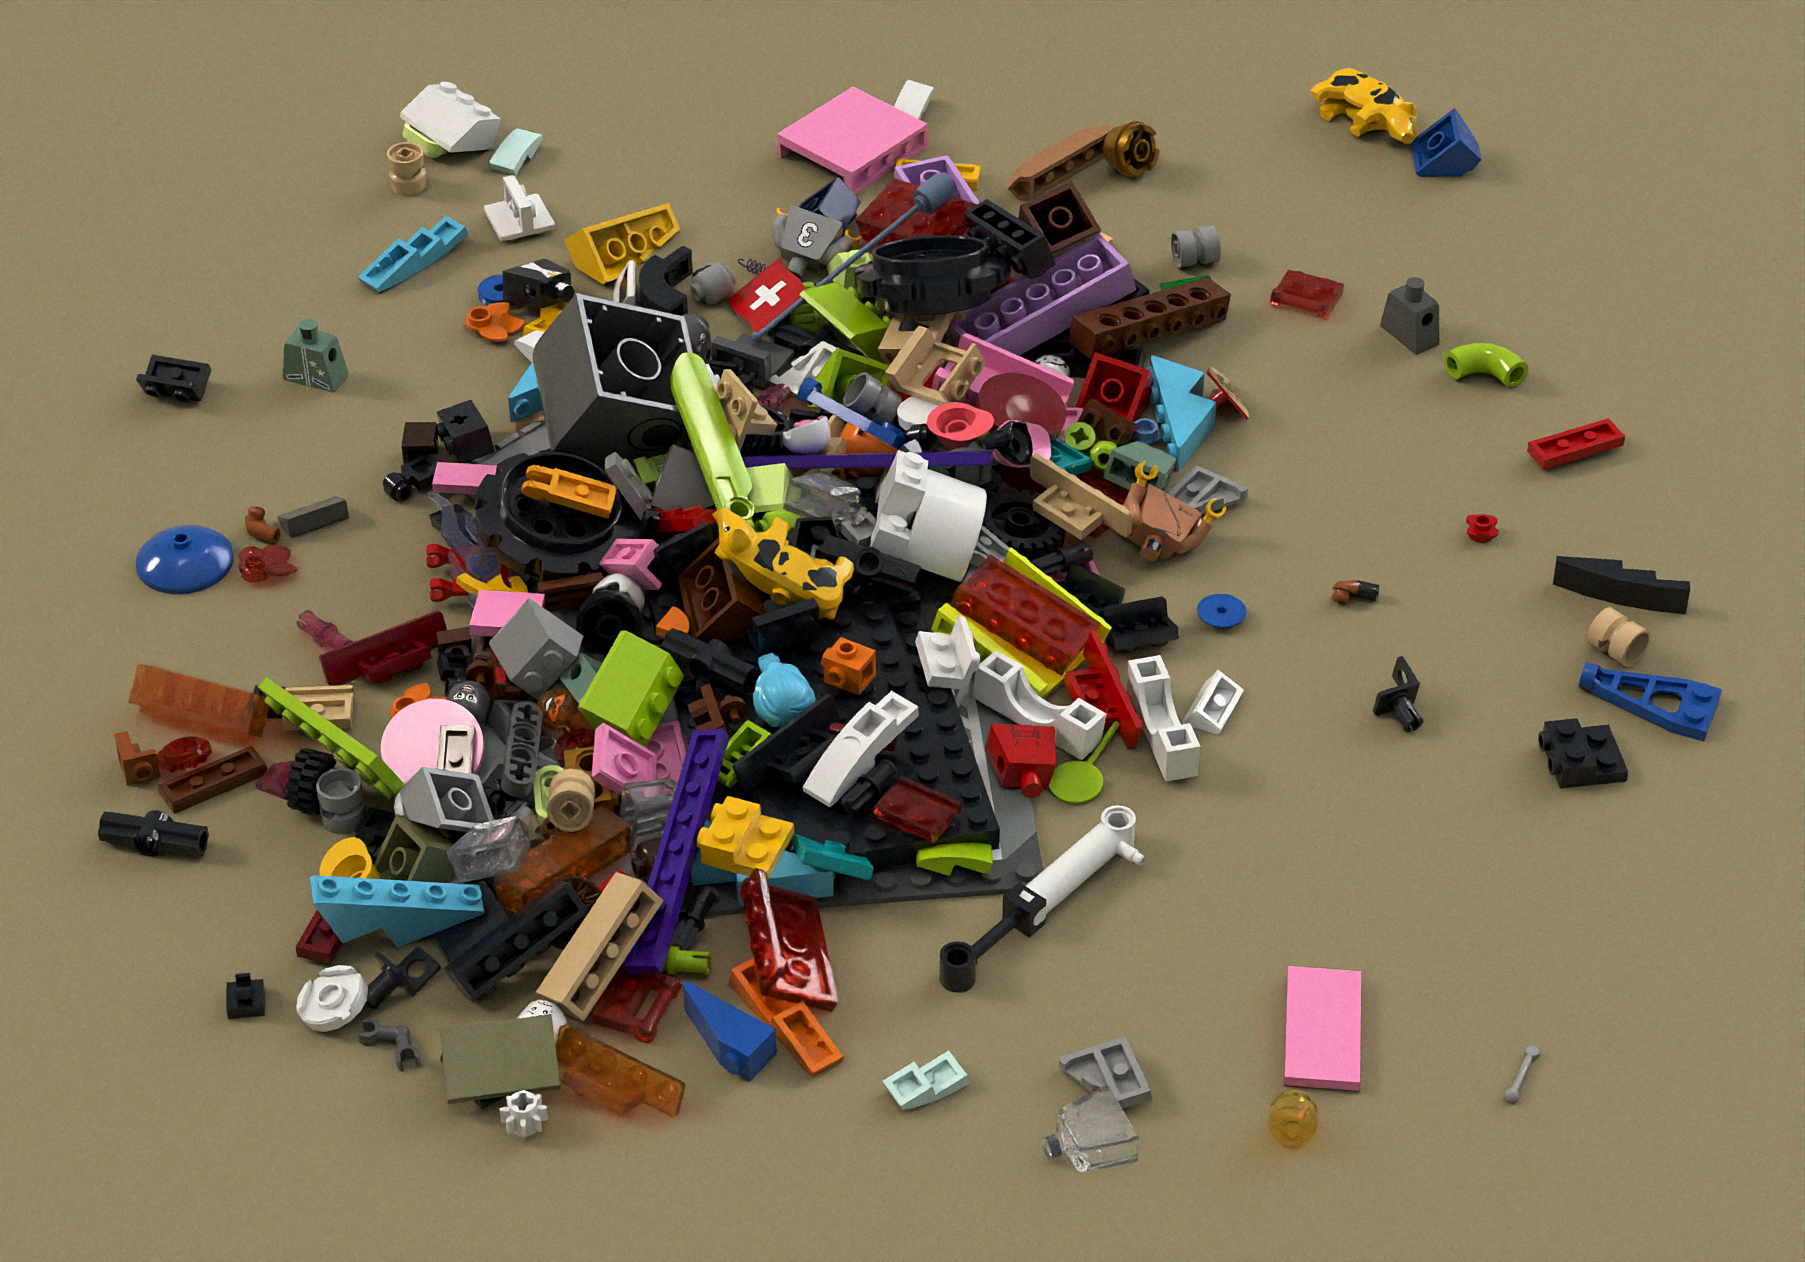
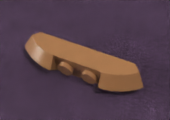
[1008,125,1110,200]

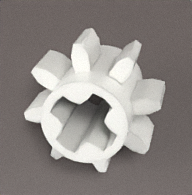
[500,1090,548,1138]

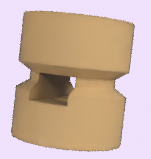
[387,142,427,196]
[1586,607,1651,667]
[547,769,595,832]

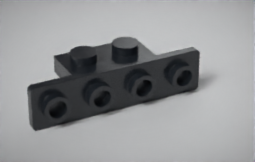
[733,694,841,794]

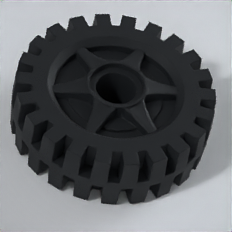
[982,487,1066,563]

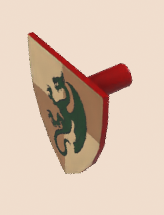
[1207,367,1249,420]

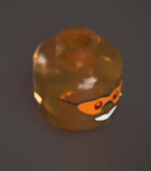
[537,687,587,735]

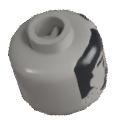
[690,261,736,305]

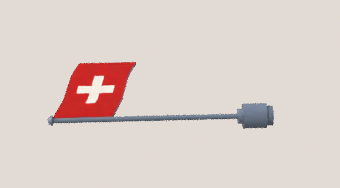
[728,172,957,342]

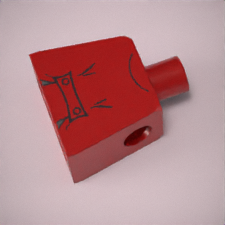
[984,724,1056,798]

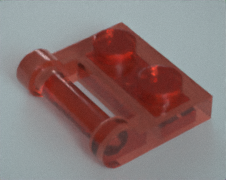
[1270,269,1344,319]
[592,963,682,1043]

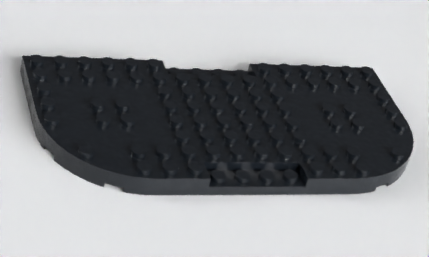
[648,475,1000,874]

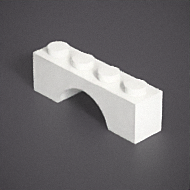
[972,651,1106,761]
[1126,655,1200,782]

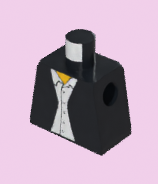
[502,258,575,308]

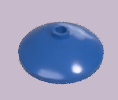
[136,525,234,594]

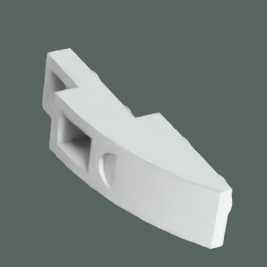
[803,691,919,807]

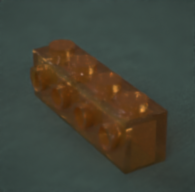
[128,663,269,741]
[494,805,632,913]

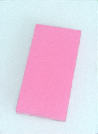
[1284,966,1361,1091]

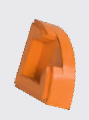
[656,606,690,638]

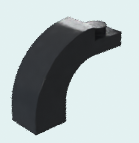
[639,246,693,316]

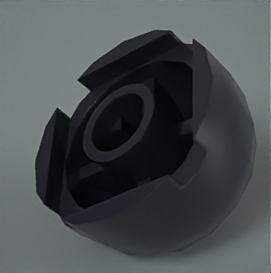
[576,589,643,657]

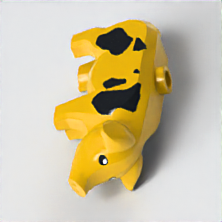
[1310,68,1417,144]
[712,508,854,620]

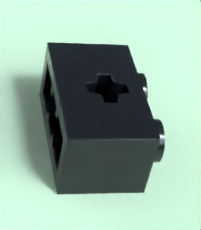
[436,400,495,463]

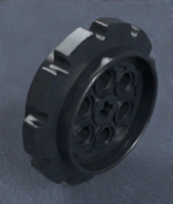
[854,235,1009,315]
[474,450,640,581]

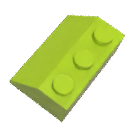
[799,282,891,363]
[578,631,685,748]

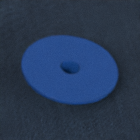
[1197,594,1246,628]

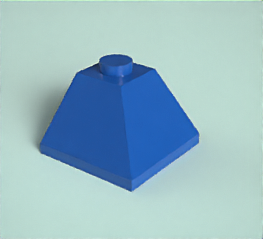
[1411,108,1482,177]

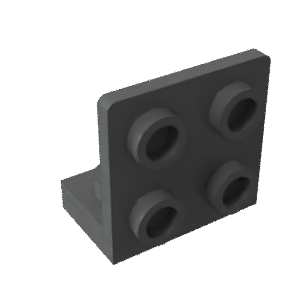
[711,334,794,388]

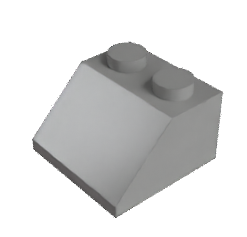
[489,598,583,700]
[399,767,498,835]

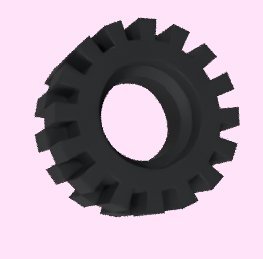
[285,748,336,815]

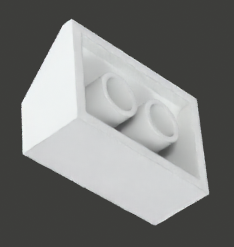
[400,82,501,152]

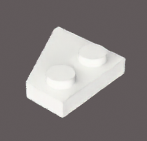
[769,341,837,397]

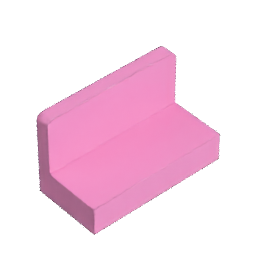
[599,539,662,590]

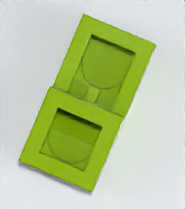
[916,843,993,876]

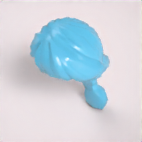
[753,653,816,728]

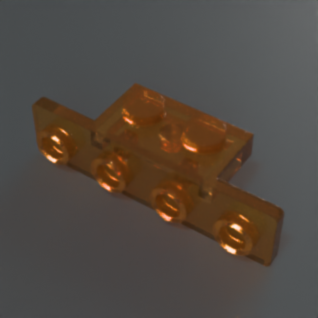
[555,1024,686,1117]

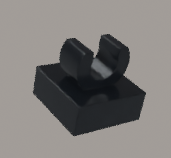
[226,973,265,1019]

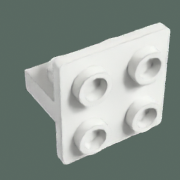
[484,175,555,241]
[915,616,980,708]

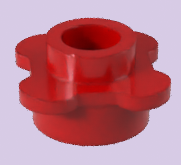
[1466,514,1499,543]

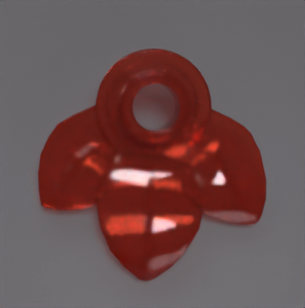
[239,545,297,583]

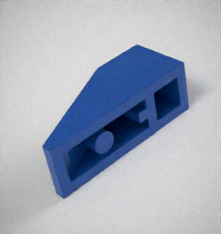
[683,981,777,1081]

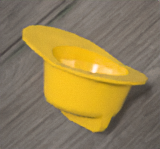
[319,837,380,879]

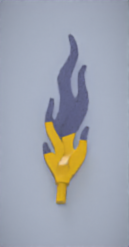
[428,492,528,609]

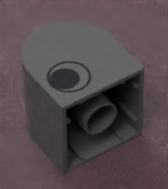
[532,293,693,466]

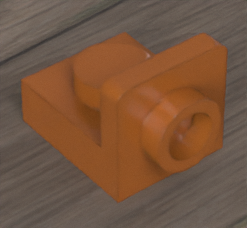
[114,731,160,785]

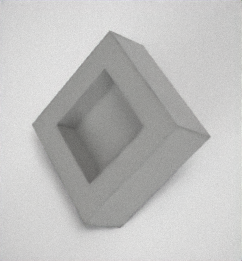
[841,512,877,547]

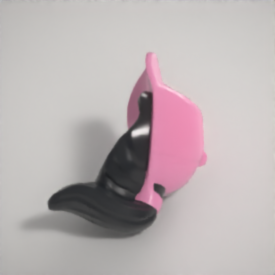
[982,420,1051,468]

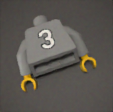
[772,205,861,279]

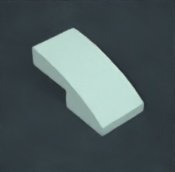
[489,128,543,176]
[883,1050,970,1110]

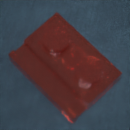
[874,776,961,843]

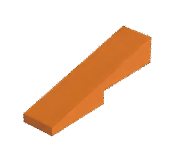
[729,954,844,1077]

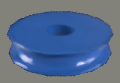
[478,275,516,306]

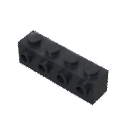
[963,199,1056,280]
[443,880,589,1001]

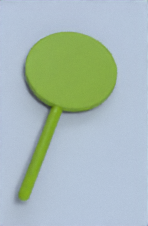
[1049,721,1120,804]

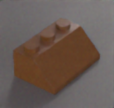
[677,537,765,643]

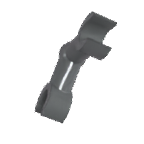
[358,1018,421,1072]

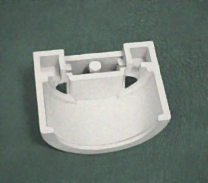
[870,450,987,582]

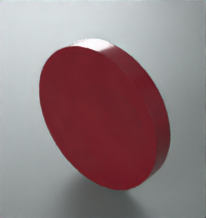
[976,373,1067,442]

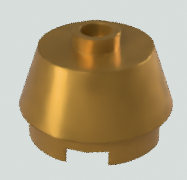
[1103,121,1160,178]

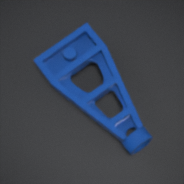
[797,377,906,450]
[1579,662,1722,742]

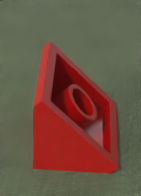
[1075,352,1152,422]

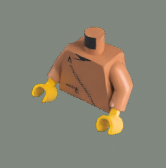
[1123,461,1226,562]

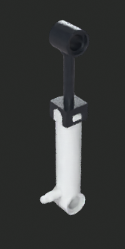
[939,805,1145,993]

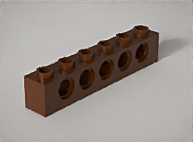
[1068,277,1231,360]

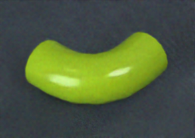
[1443,343,1529,388]

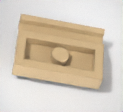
[282,685,354,731]

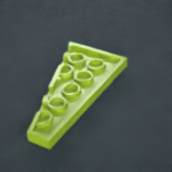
[258,677,406,800]

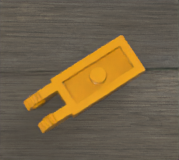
[521,465,617,519]

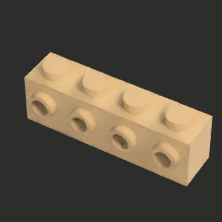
[536,872,664,1022]

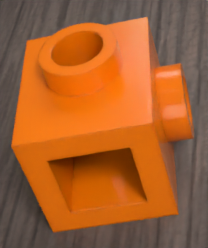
[821,637,876,695]

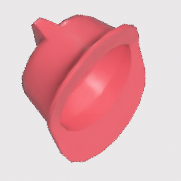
[927,402,994,450]

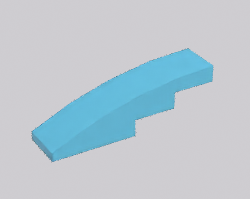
[358,215,469,293]

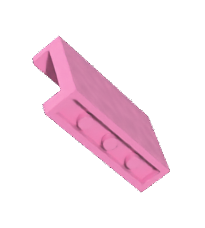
[931,333,1074,408]

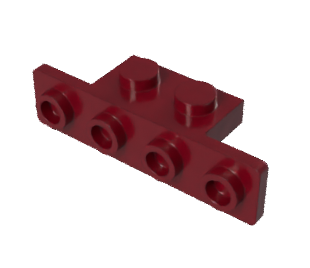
[319,610,447,686]

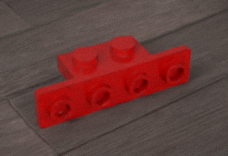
[1063,631,1143,749]

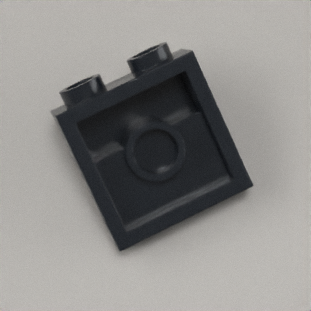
[1538,718,1628,789]

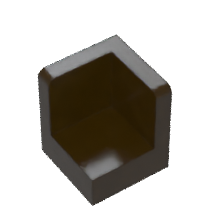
[401,422,439,464]

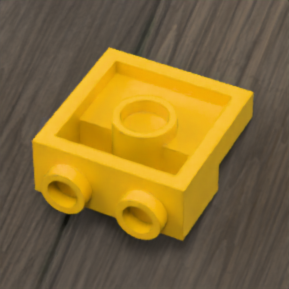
[697,796,794,882]

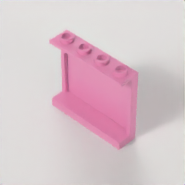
[777,87,928,194]

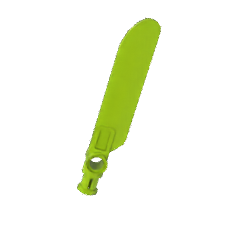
[670,352,756,532]

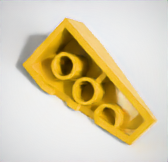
[564,203,680,284]

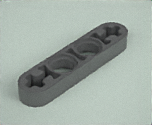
[501,701,543,797]

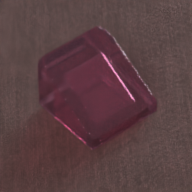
[255,761,292,800]

